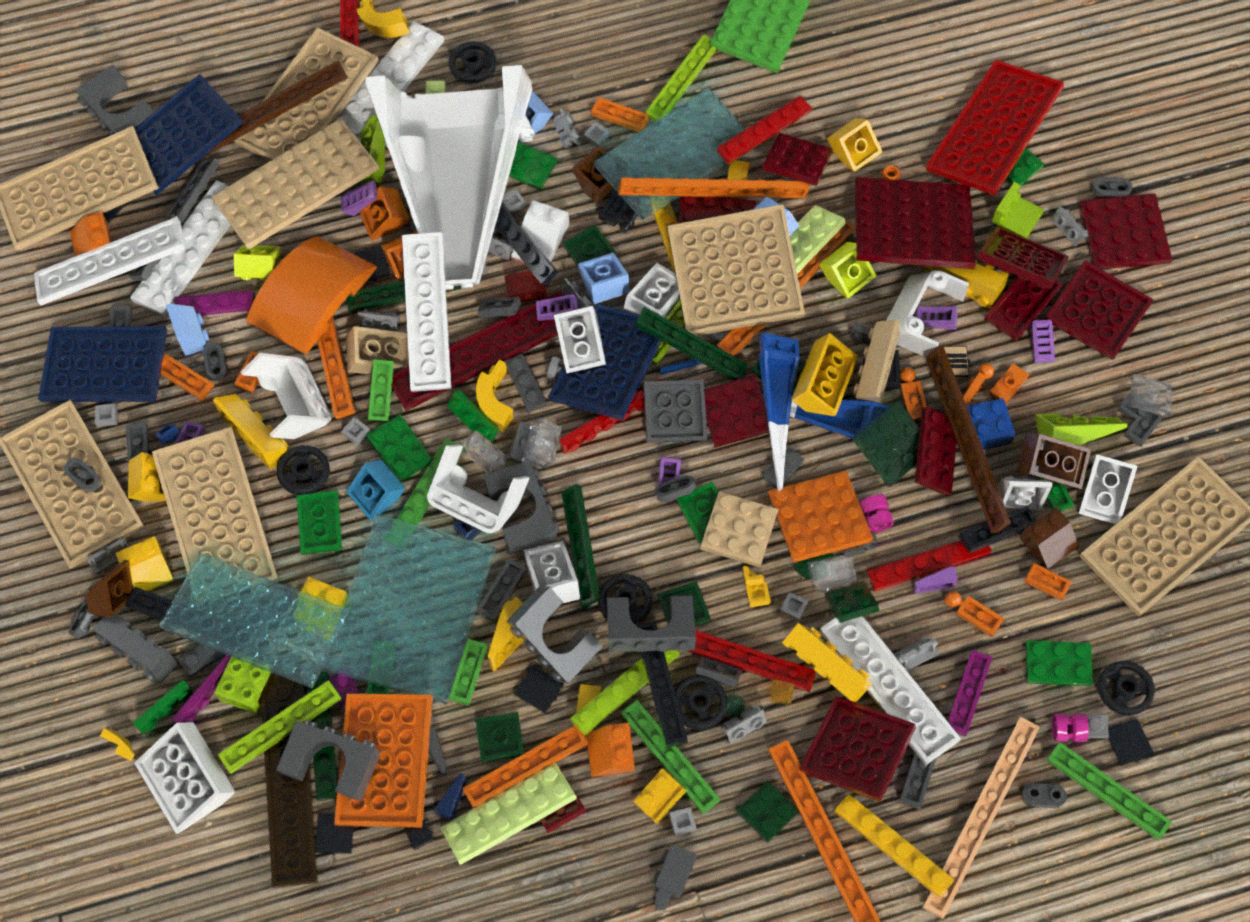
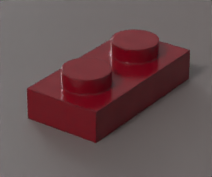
[540,792,586,834]

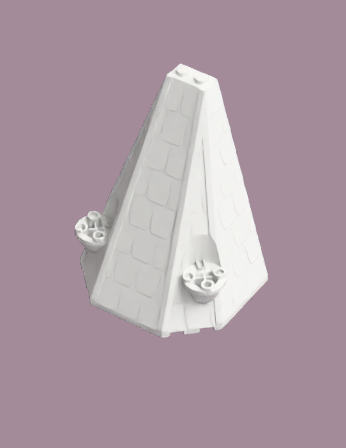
[366,65,535,290]

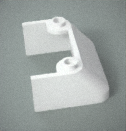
[886,270,969,357]
[241,353,332,439]
[427,444,529,533]

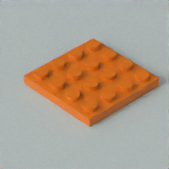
[768,471,873,563]

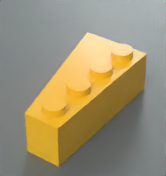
[924,260,1009,310]
[782,623,872,703]

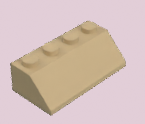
[853,320,900,404]

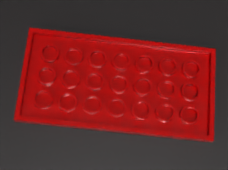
[926,59,1064,196]

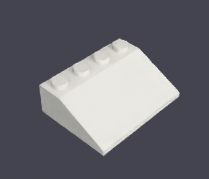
[134,722,236,834]

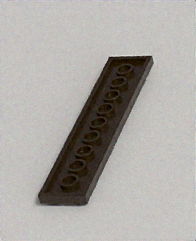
[261,668,318,889]

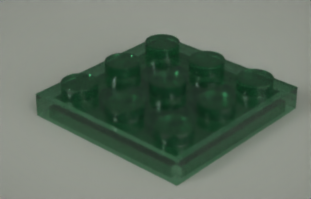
[852,401,920,487]

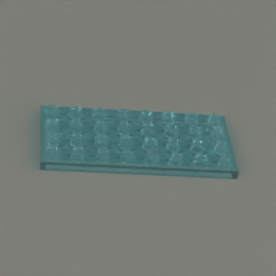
[594,88,746,221]
[160,553,351,688]

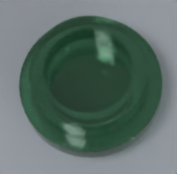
[726,694,745,716]

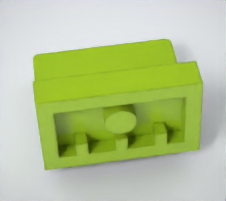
[992,182,1044,238]
[214,655,271,715]

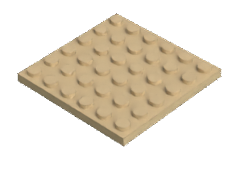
[668,204,805,336]

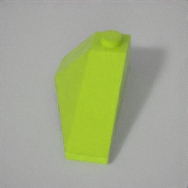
[353,114,385,188]
[1035,413,1127,445]

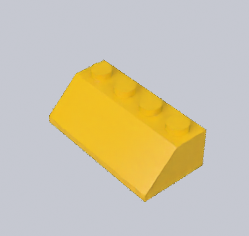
[791,333,858,416]
[213,394,289,471]

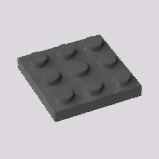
[643,380,707,443]

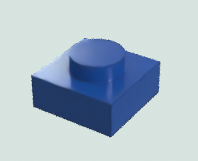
[154,422,180,444]

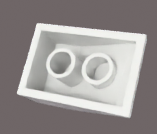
[511,200,569,263]
[623,263,680,318]
[554,306,606,374]
[1079,454,1138,524]
[998,477,1052,511]
[523,541,580,603]

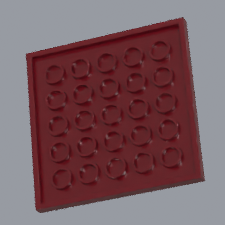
[854,177,976,269]

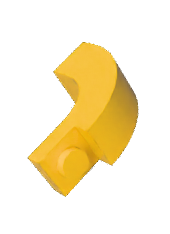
[357,0,410,38]
[476,360,514,433]

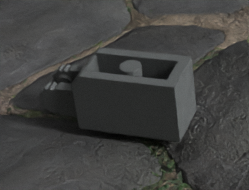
[653,845,697,911]

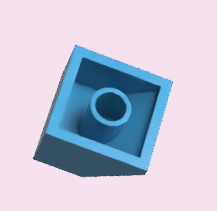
[346,460,406,520]

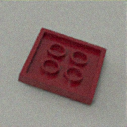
[762,133,833,186]
[704,375,769,448]

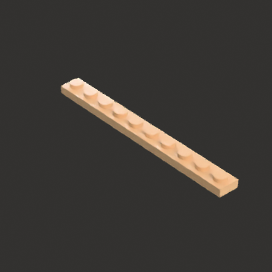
[923,716,1040,919]

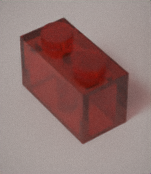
[504,270,548,303]

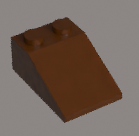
[1016,433,1091,489]

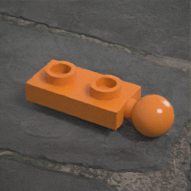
[962,363,994,406]
[900,367,927,423]
[944,591,1005,637]

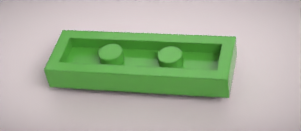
[368,360,394,422]
[449,639,488,706]

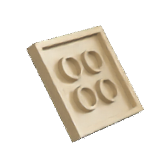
[700,491,778,567]

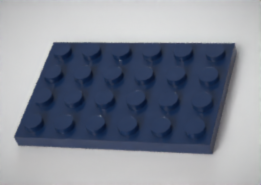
[135,74,244,196]
[548,304,662,420]
[38,326,167,402]

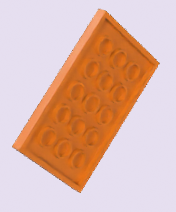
[334,694,433,828]

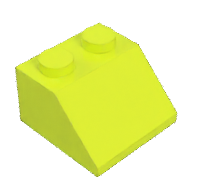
[819,242,876,298]
[234,244,281,281]

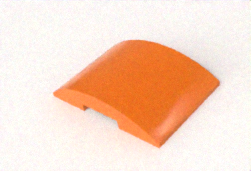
[246,236,377,355]

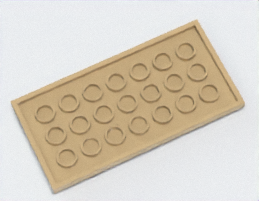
[234,28,379,161]
[211,118,379,250]
[0,126,159,251]
[0,400,144,569]
[152,427,279,606]
[1080,456,1250,617]

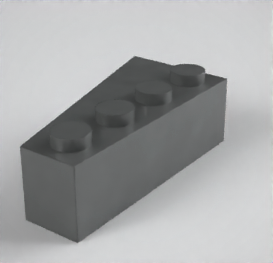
[93,614,177,684]

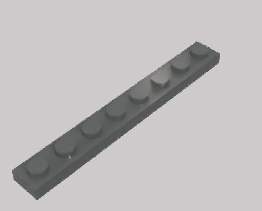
[129,158,220,281]

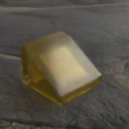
[769,680,794,705]

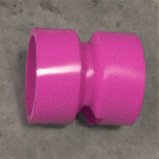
[860,495,894,532]
[1052,713,1089,742]

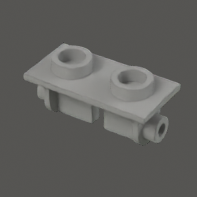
[553,108,580,148]
[1050,206,1089,247]
[488,234,514,261]
[559,278,592,309]
[358,309,400,332]
[87,538,130,574]
[893,636,940,671]
[721,706,767,744]

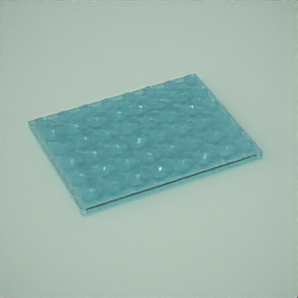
[323,514,496,705]

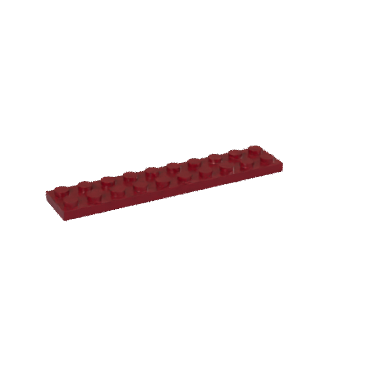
[392,290,571,412]

